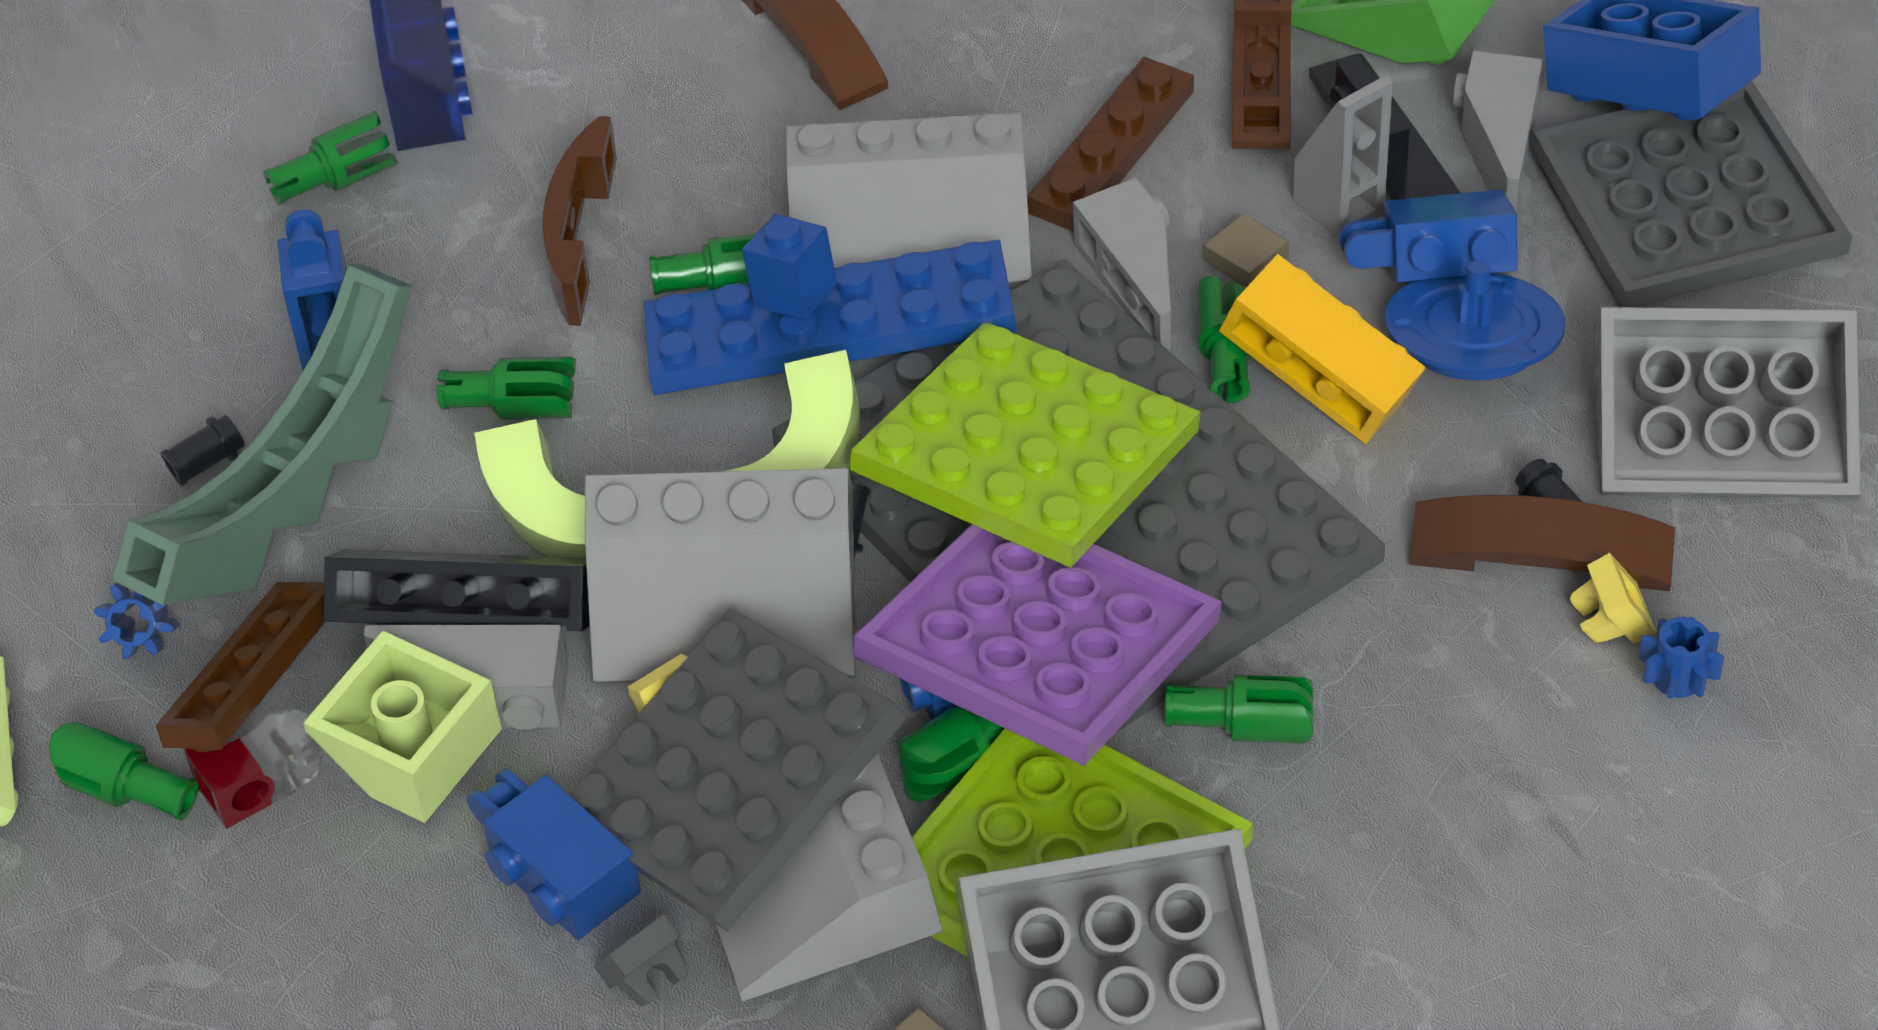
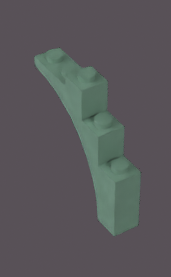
[112,264,412,605]

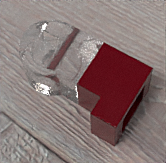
[184,709,323,829]

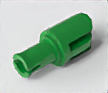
[263,111,398,205]
[649,234,755,295]
[1197,276,1251,403]
[436,357,576,419]
[1165,674,1314,744]
[897,706,1005,802]
[48,722,199,821]

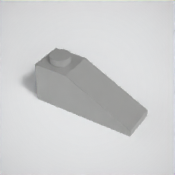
[1453,50,1543,212]
[1293,76,1393,239]
[1073,177,1171,353]
[363,625,568,730]

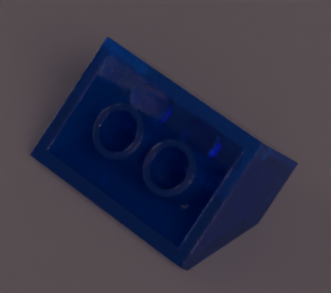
[370,0,473,151]

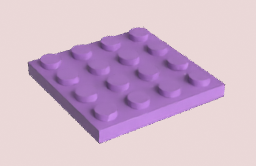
[853,524,1222,766]

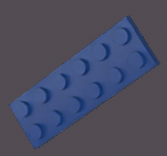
[644,239,1017,395]

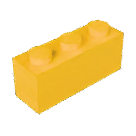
[1219,254,1426,445]

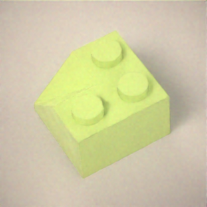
[303,631,502,823]

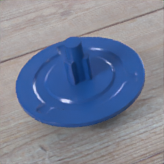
[1385,261,1565,380]

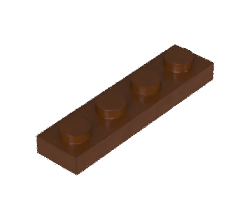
[1027,56,1194,232]
[156,582,325,752]

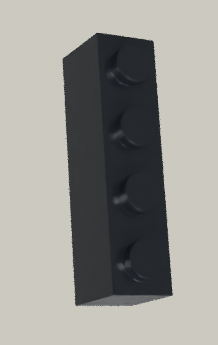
[324,549,590,632]

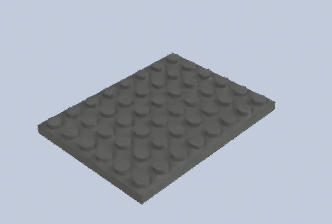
[772,259,1385,732]

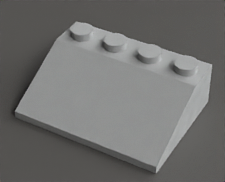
[786,112,1032,290]
[1593,307,1861,498]
[585,468,855,684]
[716,753,943,1002]
[955,829,1280,1030]

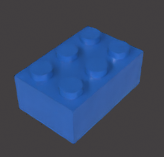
[1543,0,1761,120]

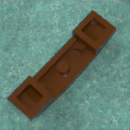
[742,0,888,110]
[1232,0,1291,149]
[543,116,617,326]
[1409,495,1675,591]

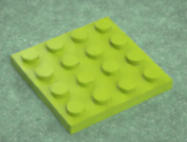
[850,323,1201,568]
[912,728,1253,957]

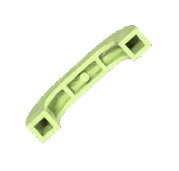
[474,350,860,558]

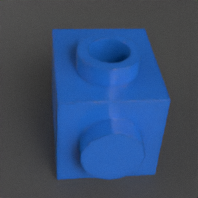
[742,213,838,321]

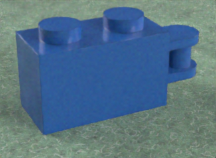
[1339,189,1518,282]
[277,210,347,370]
[466,768,641,941]

